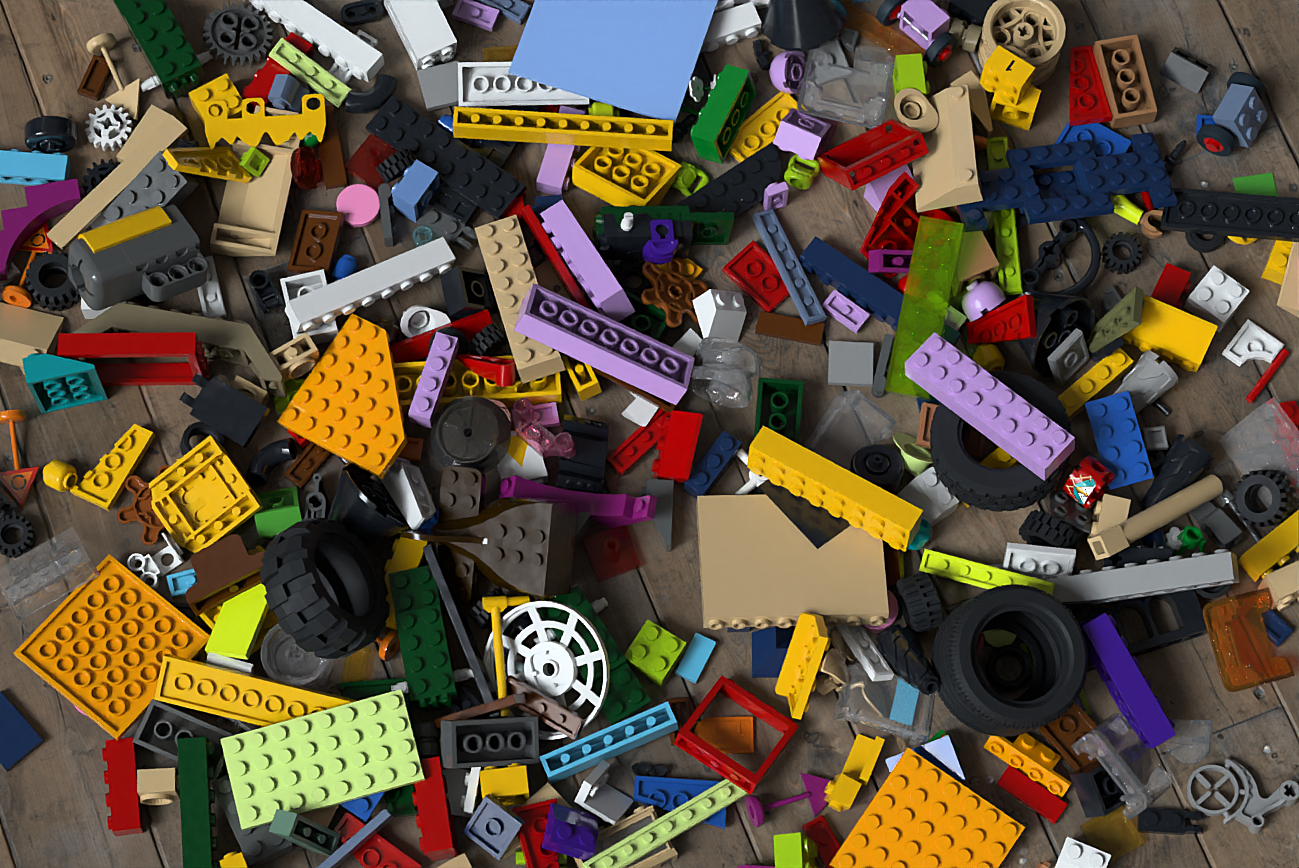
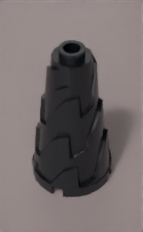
[1140,434,1215,512]
[876,624,939,695]

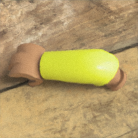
[1110,194,1163,239]

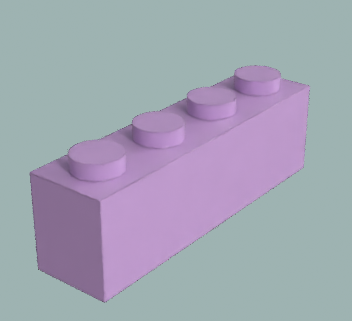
[536,105,586,197]
[408,332,459,428]

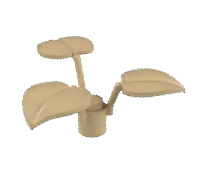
[816,626,886,719]

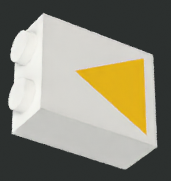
[490,426,548,485]

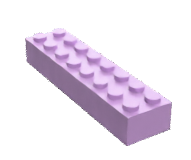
[514,283,695,405]
[905,332,1075,481]

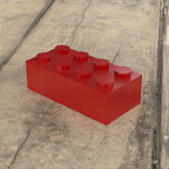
[412,756,459,862]

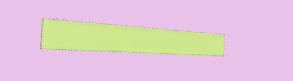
[582,779,748,868]

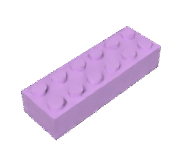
[540,200,635,322]

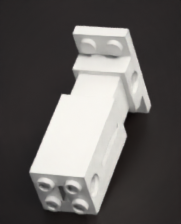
[384,0,457,71]

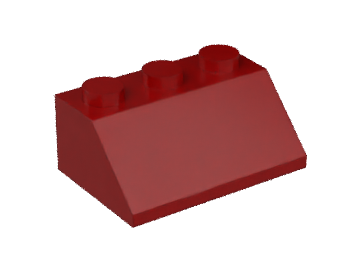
[651,410,703,485]

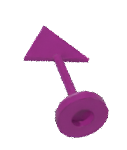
[746,773,830,828]

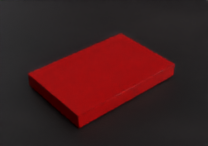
[722,240,790,313]

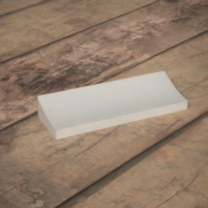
[458,62,589,107]

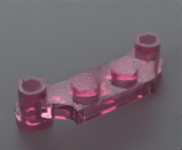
[514,398,576,459]

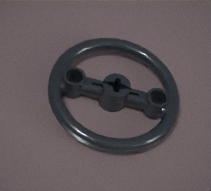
[1016,215,1101,296]

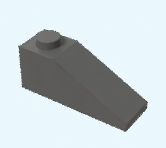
[641,479,674,552]

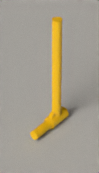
[482,595,530,717]

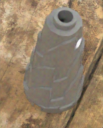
[1113,350,1179,415]

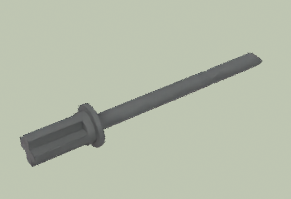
[1216,475,1281,571]

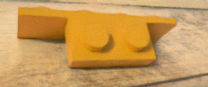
[984,733,1071,799]

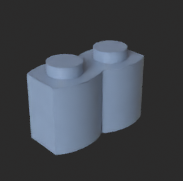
[268,74,310,114]

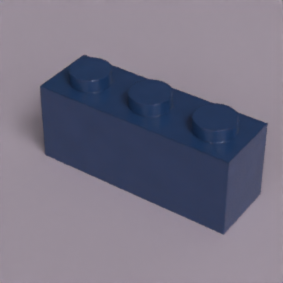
[684,430,742,499]

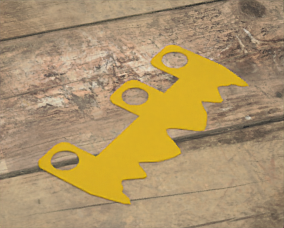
[204,94,326,149]

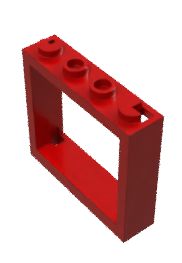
[816,119,929,191]
[674,675,799,795]

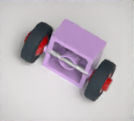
[876,0,958,68]

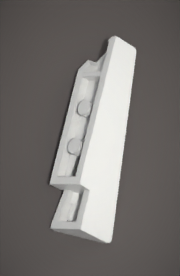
[621,328,703,427]
[380,457,436,530]

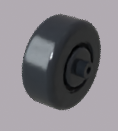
[24,116,78,154]
[850,444,904,493]

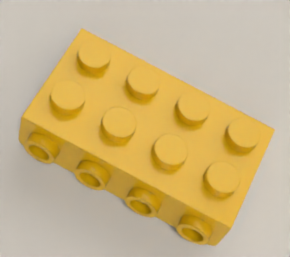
[775,612,830,720]

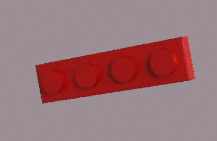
[606,405,682,476]

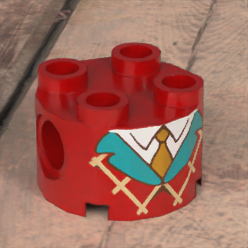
[1063,455,1116,509]

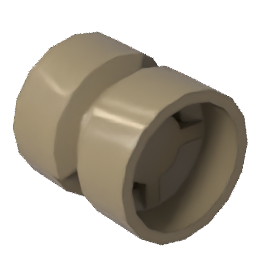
[949,17,983,54]

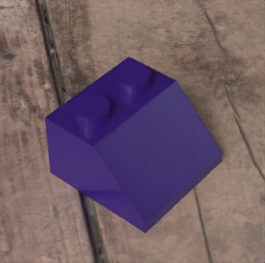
[541,803,599,861]

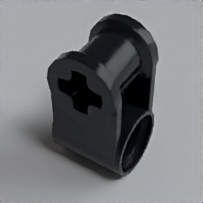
[249,270,285,315]

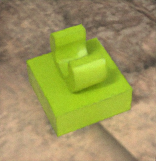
[239,146,270,178]

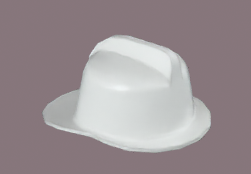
[400,305,451,338]

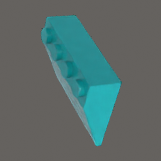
[22,353,108,414]

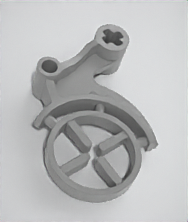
[1186,757,1299,834]

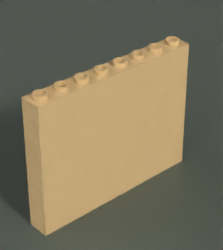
[696,494,889,630]

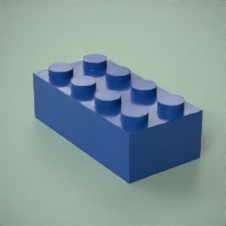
[1085,391,1154,490]

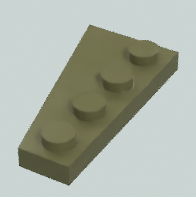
[1086,287,1144,353]

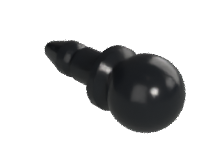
[672,114,697,144]
[1163,140,1186,176]

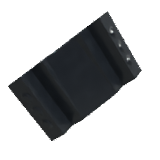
[557,414,609,494]

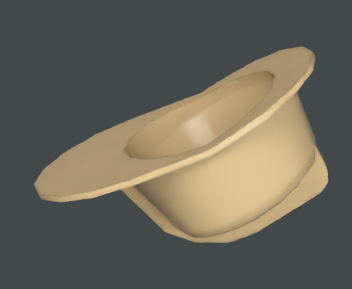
[894,88,939,133]

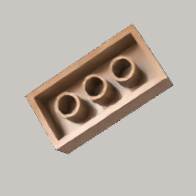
[1093,34,1158,129]

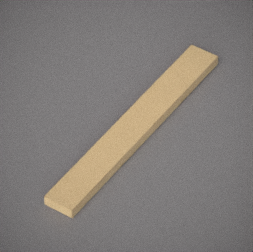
[47,115,188,251]

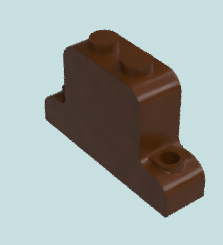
[185,534,264,616]

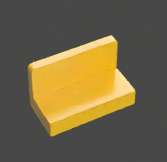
[842,734,885,786]

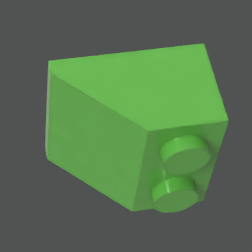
[254,486,303,538]

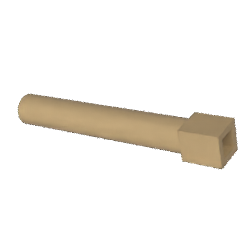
[1087,475,1223,560]

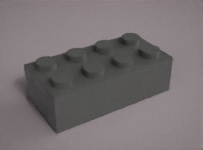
[102,151,199,222]
[132,699,233,779]
[441,715,539,769]
[210,774,294,868]

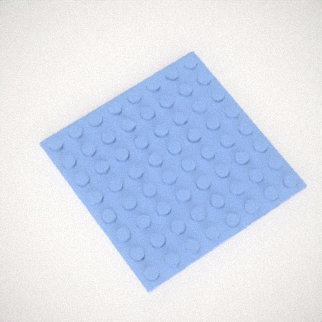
[509,0,718,125]

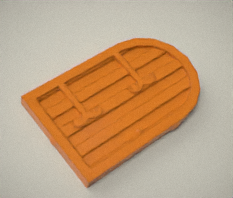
[694,717,754,754]

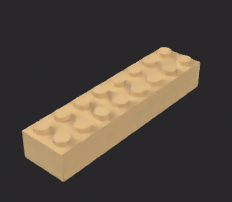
[474,215,565,384]

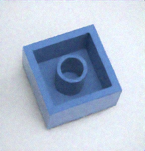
[391,159,440,224]

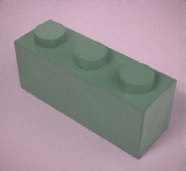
[269,809,341,856]

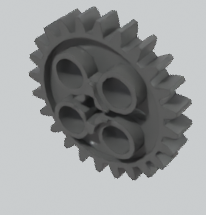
[203,2,273,67]

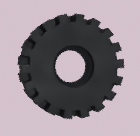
[1018,510,1079,549]

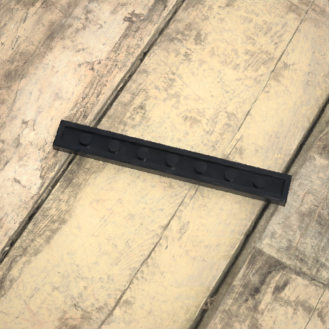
[423,544,500,717]

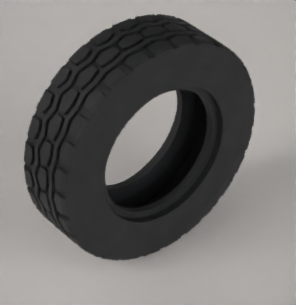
[930,371,1071,512]

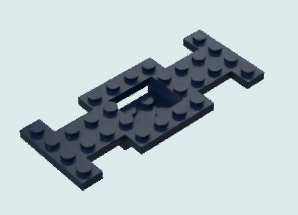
[956,132,1177,232]

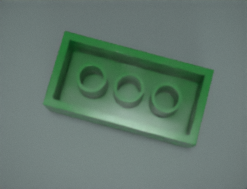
[690,64,757,164]

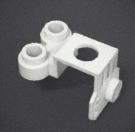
[127,532,185,590]

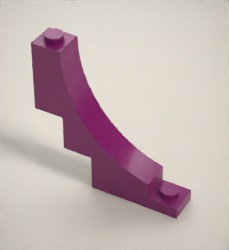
[0,179,85,293]
[499,475,657,528]

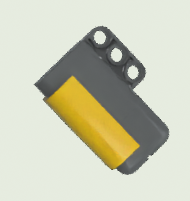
[68,204,208,311]

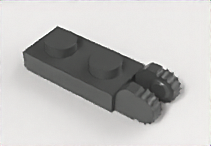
[378,183,397,247]
[417,205,477,251]
[871,333,896,398]

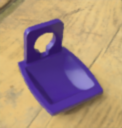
[642,219,678,265]

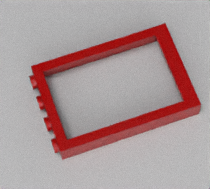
[57,332,210,386]

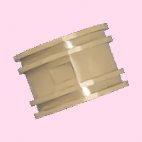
[978,0,1066,86]

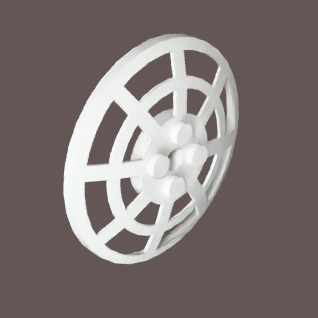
[483,600,610,740]

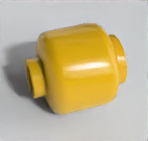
[972,344,1005,373]
[43,459,78,492]

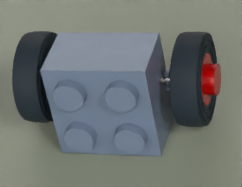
[1196,72,1268,156]

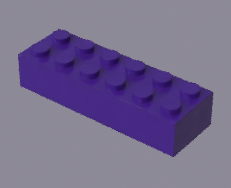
[1079,613,1176,748]

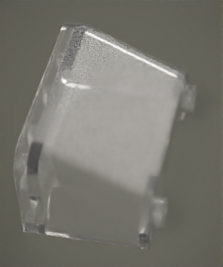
[797,48,895,128]
[803,389,897,471]
[833,662,937,746]
[1071,713,1172,820]

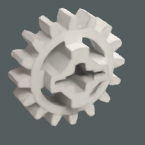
[85,104,133,151]

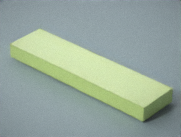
[268,38,352,108]

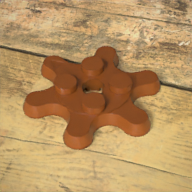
[641,258,708,328]
[117,465,170,546]

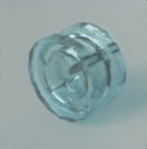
[412,225,433,247]

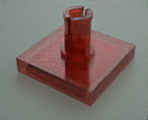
[344,134,397,192]
[583,525,641,582]

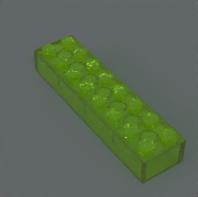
[884,216,966,401]

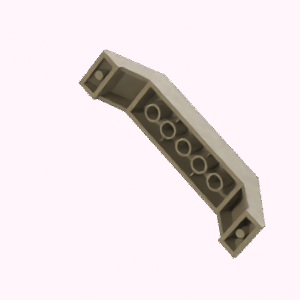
[73,302,288,398]

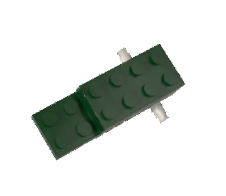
[113,0,213,100]

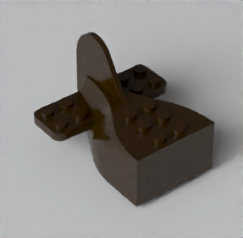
[401,465,578,605]

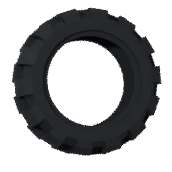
[260,518,390,659]

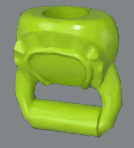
[784,154,820,189]
[671,161,710,197]

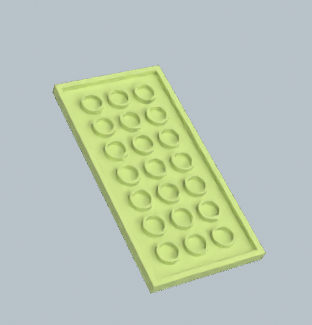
[220,689,425,831]

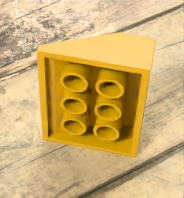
[572,146,682,206]
[1120,294,1218,372]

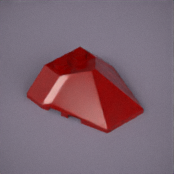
[859,171,958,279]

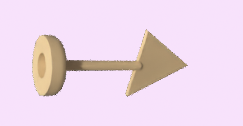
[86,33,141,121]

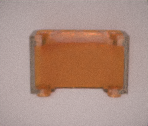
[1203,587,1295,692]

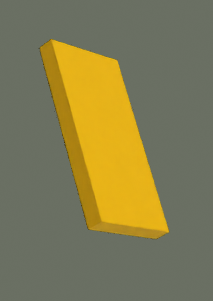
[729,91,811,163]

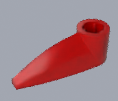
[456,354,515,387]

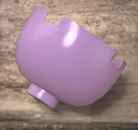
[769,51,810,94]
[961,280,1006,322]

